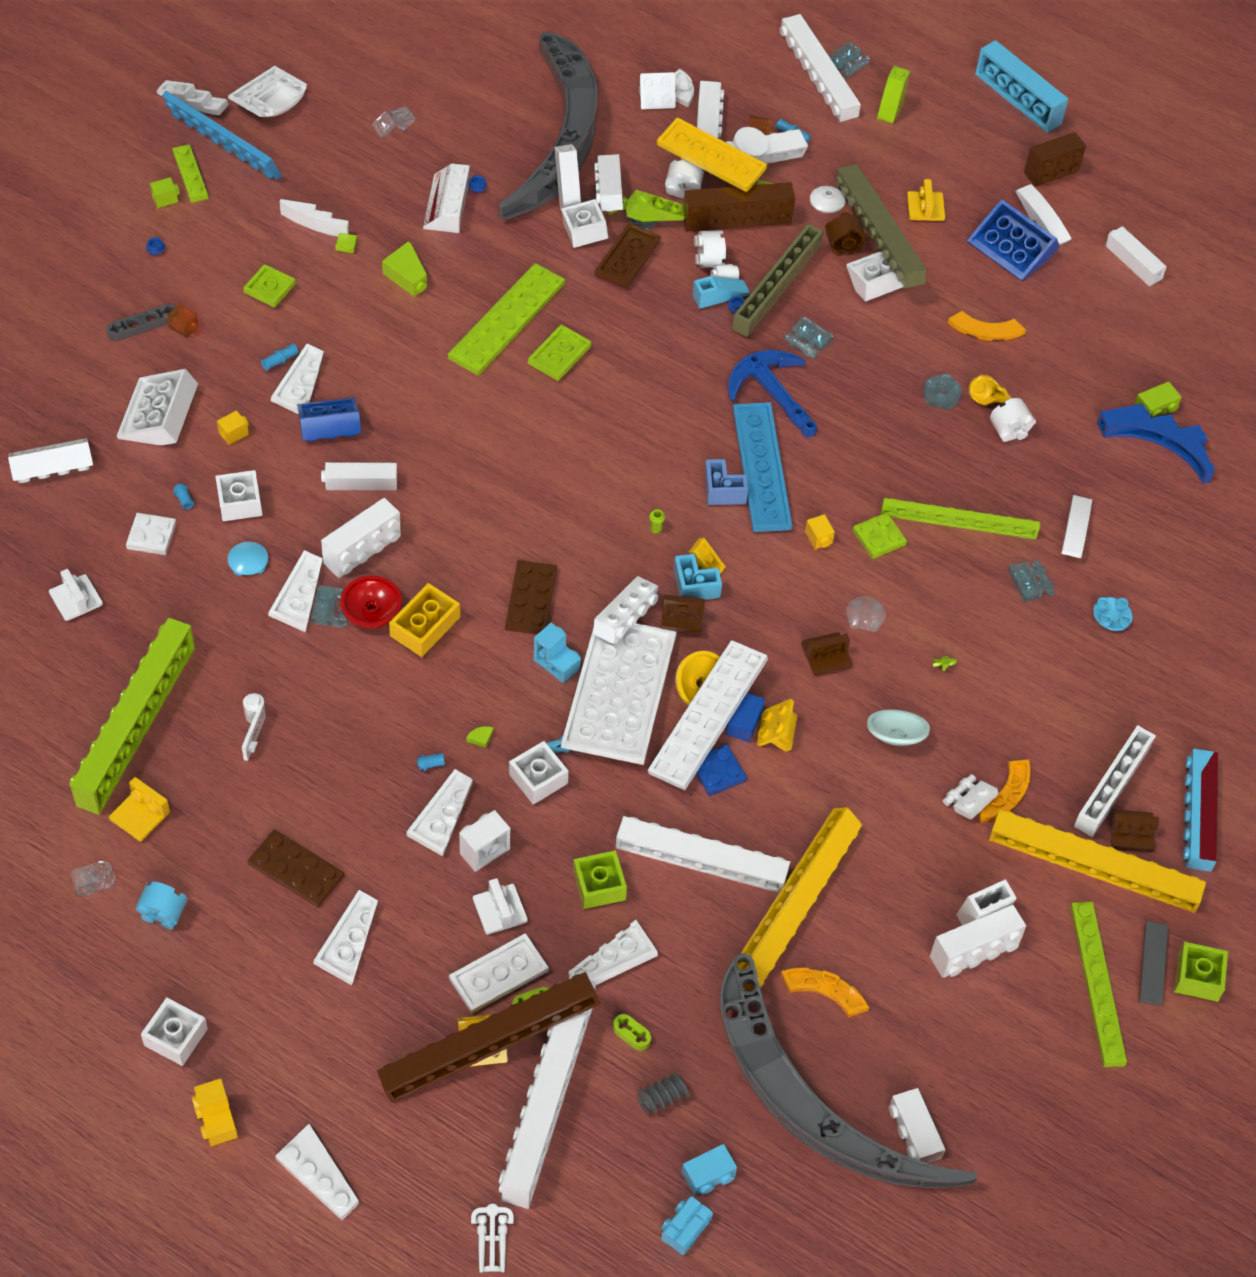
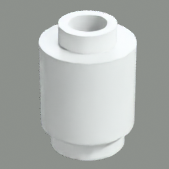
[711,264,739,279]

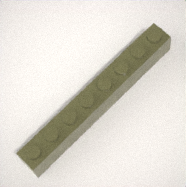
[732,224,824,338]

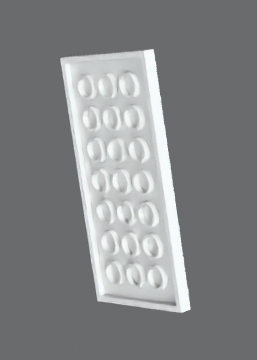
[561,623,677,765]

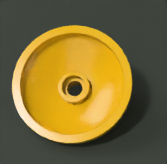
[676,651,720,706]

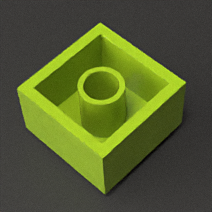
[573,850,627,909]
[1174,942,1228,1002]

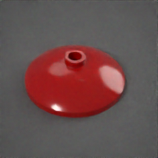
[340,575,402,628]

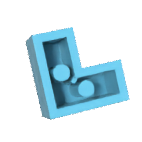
[673,554,722,600]
[533,623,581,684]

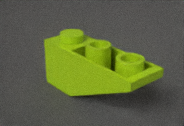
[625,190,685,222]

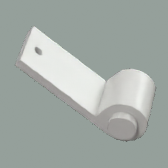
[242,693,266,761]

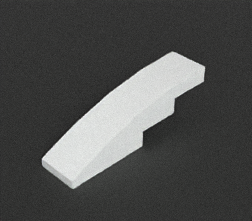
[157,80,229,116]
[1015,184,1072,245]
[280,199,350,237]
[1061,495,1092,558]

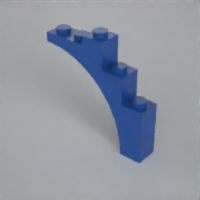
[1097,404,1215,484]

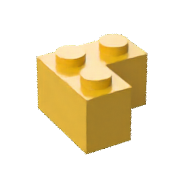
[192,1078,238,1146]

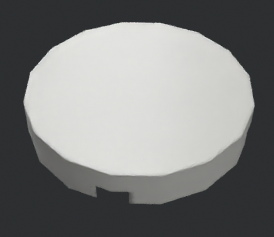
[733,127,768,159]

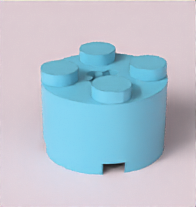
[136,881,188,930]

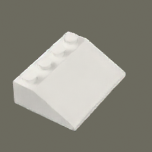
[116,369,198,446]

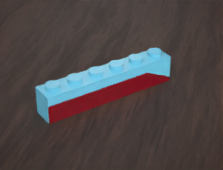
[1183,749,1218,872]

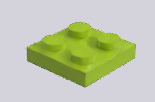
[243,264,296,308]
[852,512,907,559]

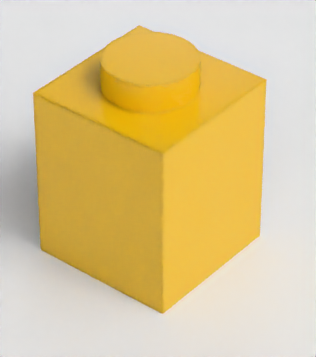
[217,410,249,445]
[805,514,835,549]

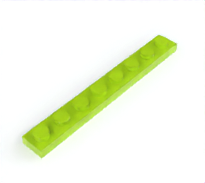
[881,498,1040,540]
[1070,902,1127,1067]

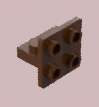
[661,595,705,633]
[801,632,852,676]
[1110,809,1159,852]

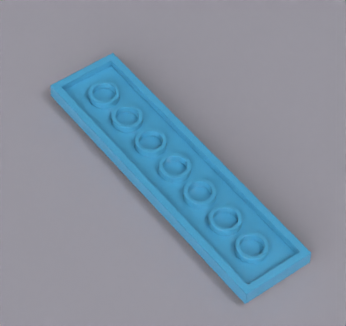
[162,91,282,180]
[732,402,792,532]

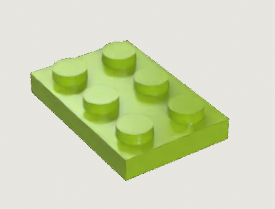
[528,324,592,381]

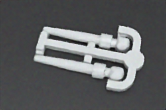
[471,1204,513,1273]

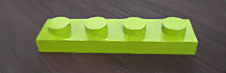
[172,144,208,203]

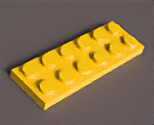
[657,117,767,192]

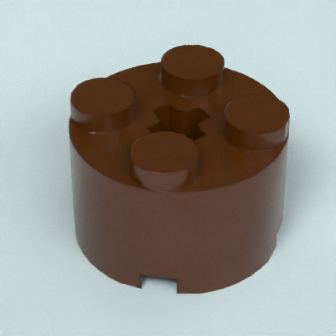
[825,212,866,256]

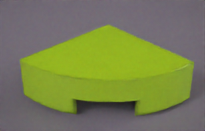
[466,726,494,748]

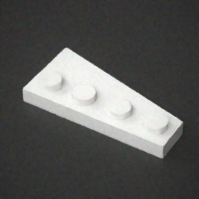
[271,344,324,414]
[268,550,323,632]
[407,769,473,857]
[313,890,378,985]
[568,920,657,985]
[275,1124,359,1220]

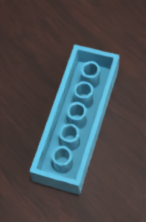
[975,40,1068,133]

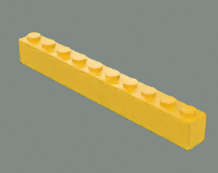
[738,807,862,990]
[989,809,1206,913]

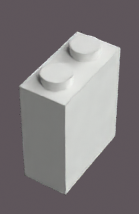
[956,879,1017,926]

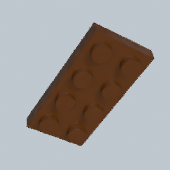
[595,223,661,289]
[505,560,557,634]
[247,829,344,908]

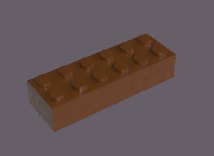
[683,182,795,232]

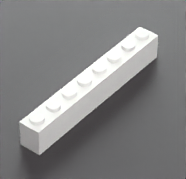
[779,14,861,122]
[615,816,790,893]

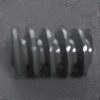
[637,1073,690,1117]

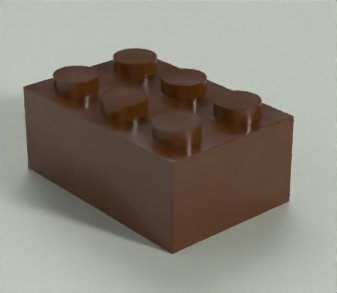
[1024,132,1086,187]

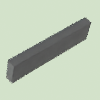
[1139,921,1168,1006]

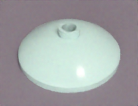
[867,710,930,746]

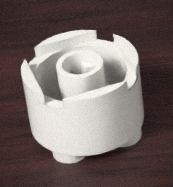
[665,158,704,199]
[694,230,726,268]
[990,398,1036,442]

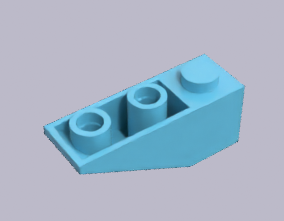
[692,276,751,309]

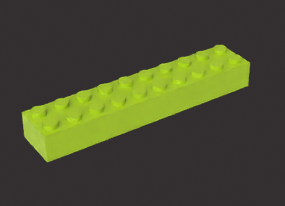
[70,618,195,815]

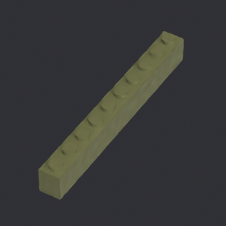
[835,164,926,288]

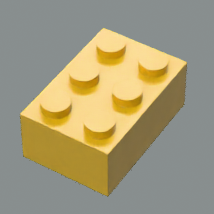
[389,583,460,657]

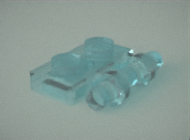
[829,42,870,78]
[784,317,833,358]
[1008,560,1055,602]

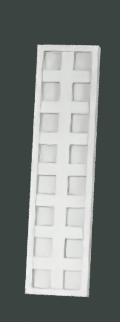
[648,640,768,790]

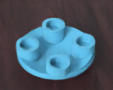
[228,542,268,576]
[1093,597,1133,631]

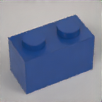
[726,693,765,743]

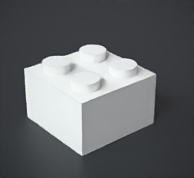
[561,199,608,248]
[216,470,262,521]
[509,741,569,805]
[459,810,510,872]
[141,997,208,1066]

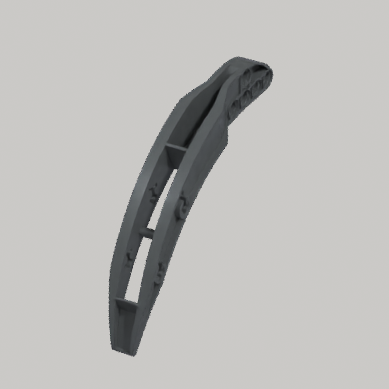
[499,32,597,219]
[720,953,978,1188]

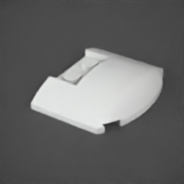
[228,66,307,117]

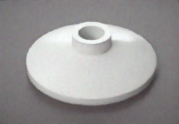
[810,186,846,214]

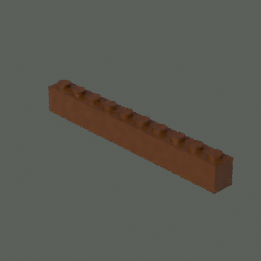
[377,972,601,1103]

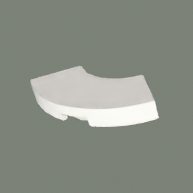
[675,69,694,107]

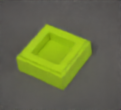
[335,233,358,253]

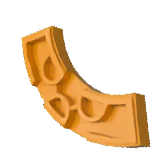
[947,311,1026,341]
[978,759,1030,823]
[781,967,869,1018]

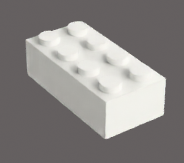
[321,498,401,578]
[930,904,1026,978]

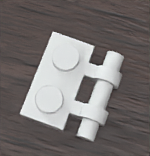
[943,774,998,820]

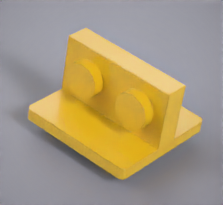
[907,179,945,221]
[757,699,797,752]

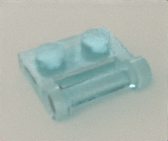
[311,586,348,627]

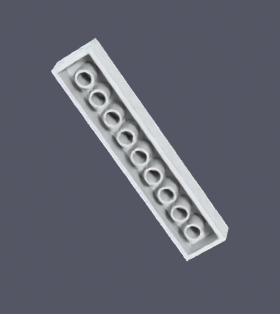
[499,976,596,1209]

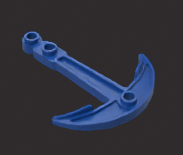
[728,350,817,437]

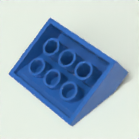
[967,199,1060,281]

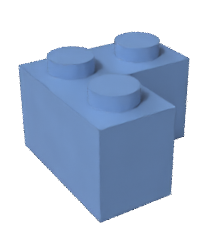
[704,459,748,505]

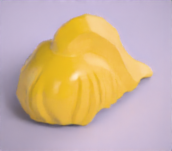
[968,374,1012,405]

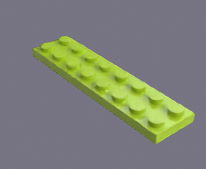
[448,263,565,376]

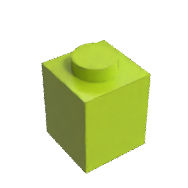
[150,177,180,208]

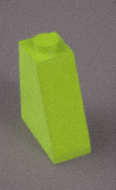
[877,66,910,124]
[382,242,427,297]

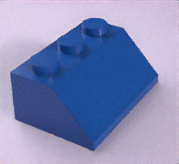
[297,397,361,441]

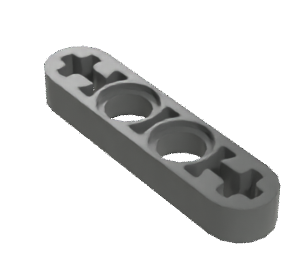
[106,304,178,341]

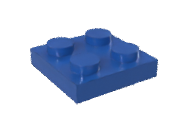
[696,745,747,796]

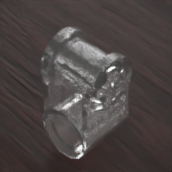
[70,861,116,896]

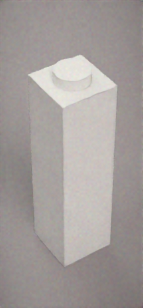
[555,144,581,209]
[1106,226,1167,286]
[321,462,397,490]

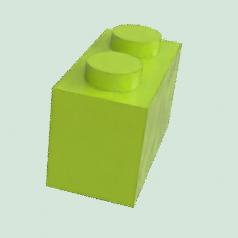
[1134,381,1182,418]

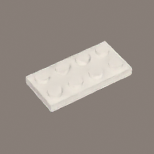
[449,933,549,1014]

